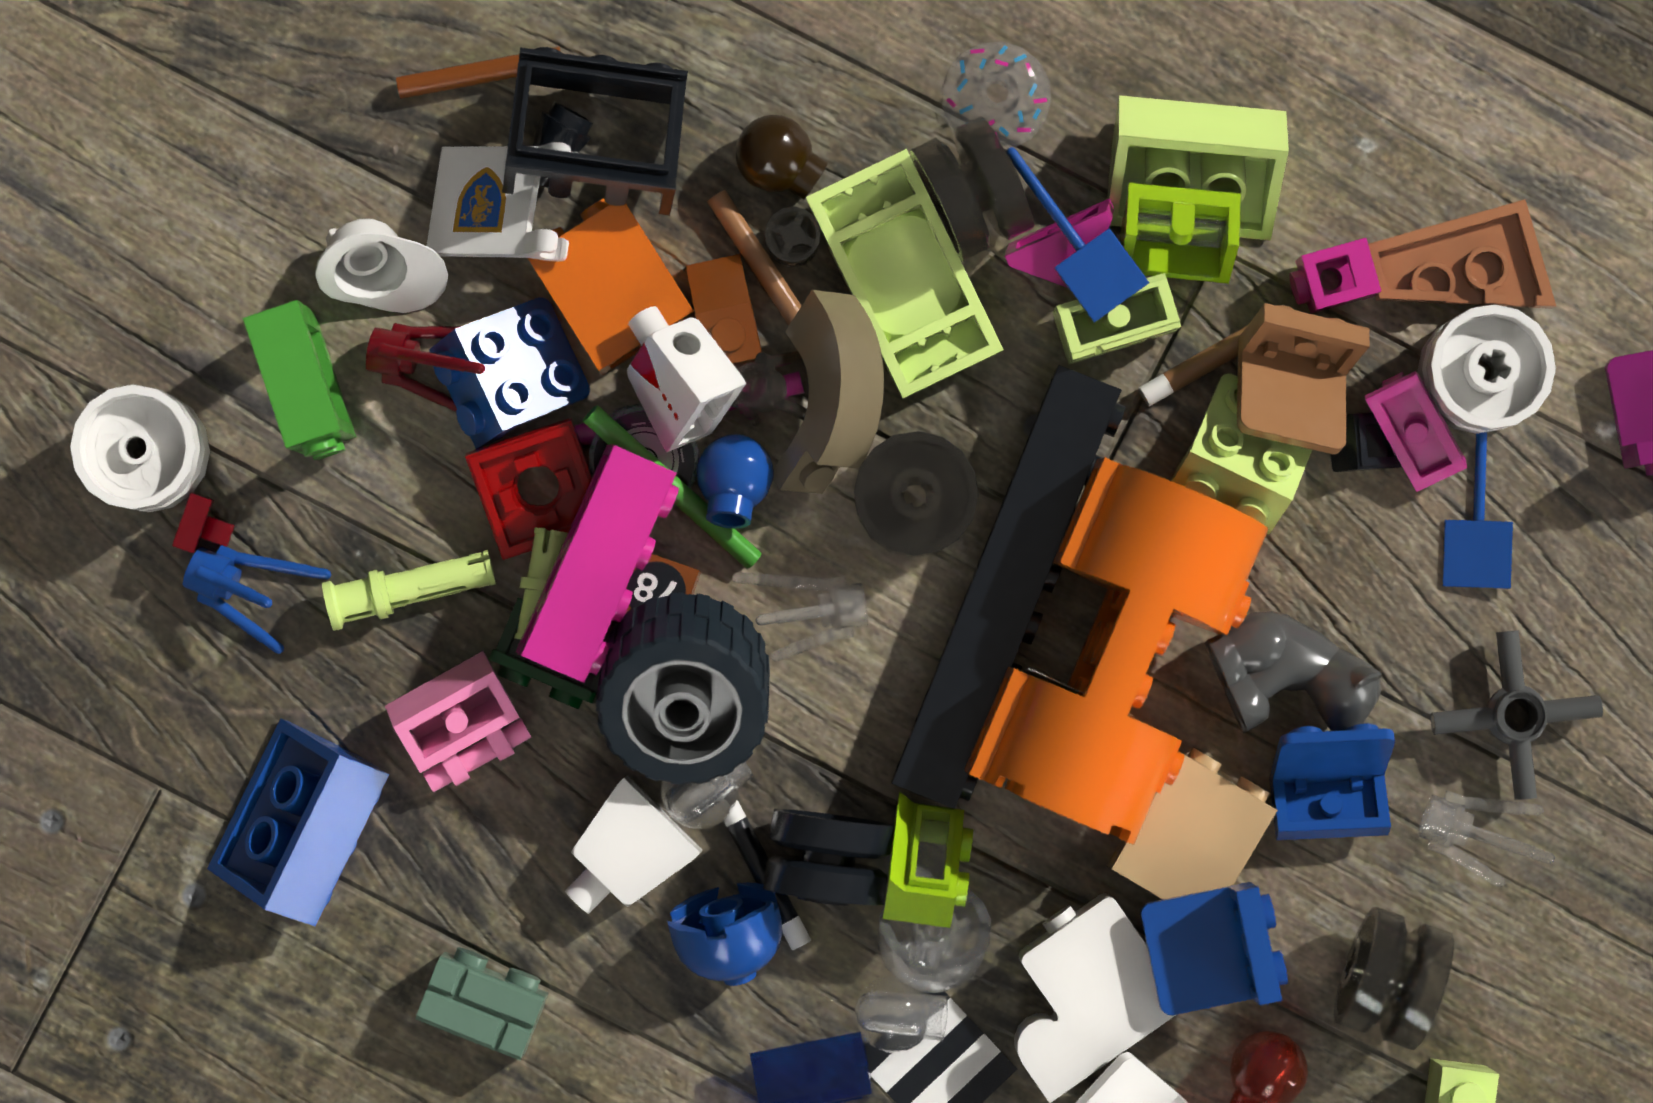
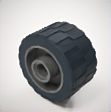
[596,592,770,785]

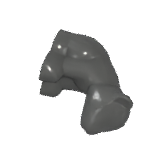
[1205,611,1381,733]

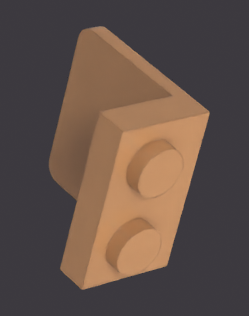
[1237,303,1369,454]

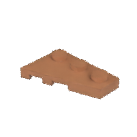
[1368,199,1556,309]

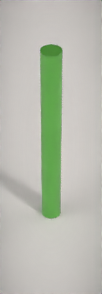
[582,405,762,569]

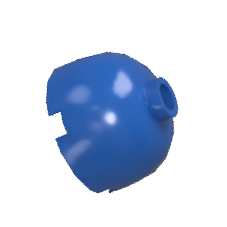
[667,882,783,986]

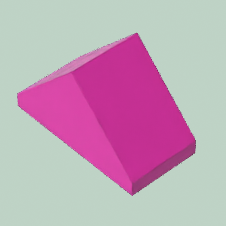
[1004,198,1114,288]

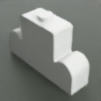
[1014,893,1176,1103]

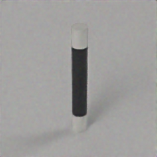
[714,792,811,950]

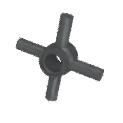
[1431,630,1603,800]

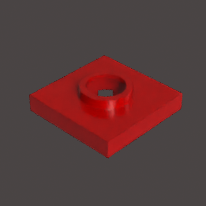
[465,417,593,560]

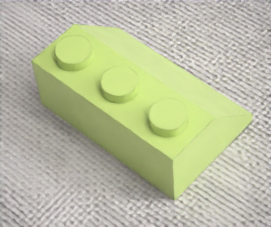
[1107,95,1289,241]

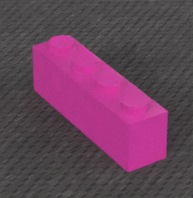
[516,445,679,683]

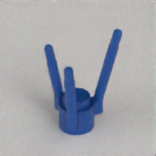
[183,545,331,654]

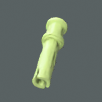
[322,550,496,631]

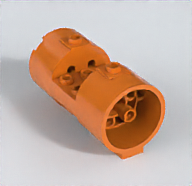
[964,457,1268,845]

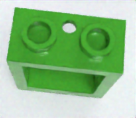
[243,300,356,460]

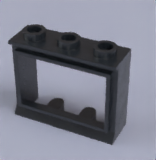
[502,47,688,216]

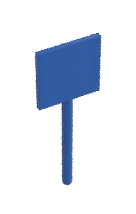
[1006,147,1150,323]
[1443,432,1513,589]

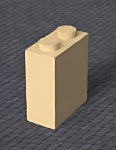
[1107,748,1278,900]

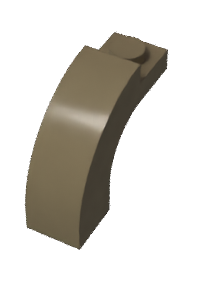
[773,289,884,494]

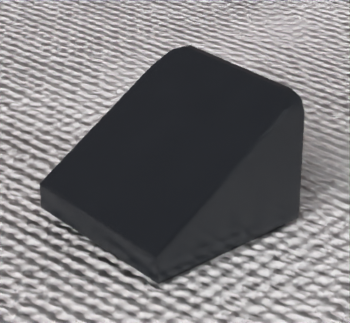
[1331,413,1401,472]

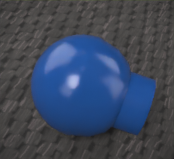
[696,434,774,529]

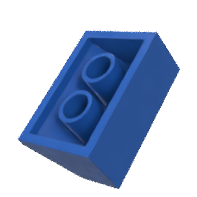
[207,718,389,926]

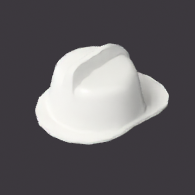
[315,219,448,313]

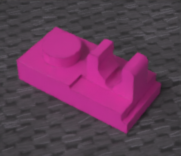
[1365,371,1467,492]

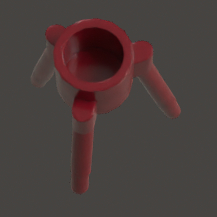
[366,323,485,412]

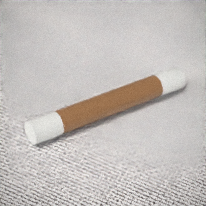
[1138,324,1249,407]

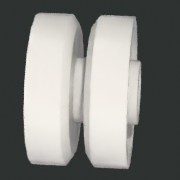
[1417,304,1556,434]
[70,384,210,513]

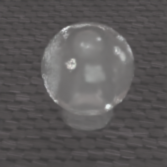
[661,762,753,829]
[855,974,948,1053]

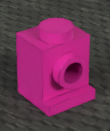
[1289,238,1382,314]

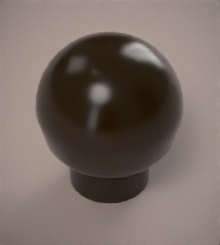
[735,115,828,200]

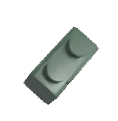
[415,947,549,1061]

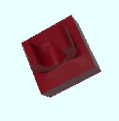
[172,493,235,553]

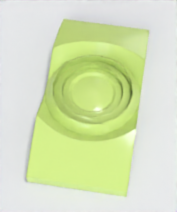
[806,149,1004,399]

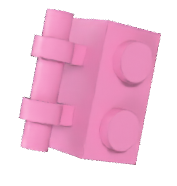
[385,651,532,792]

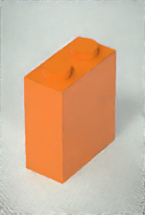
[528,199,696,376]

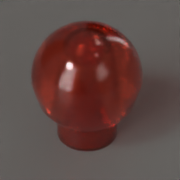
[1229,1031,1308,1103]

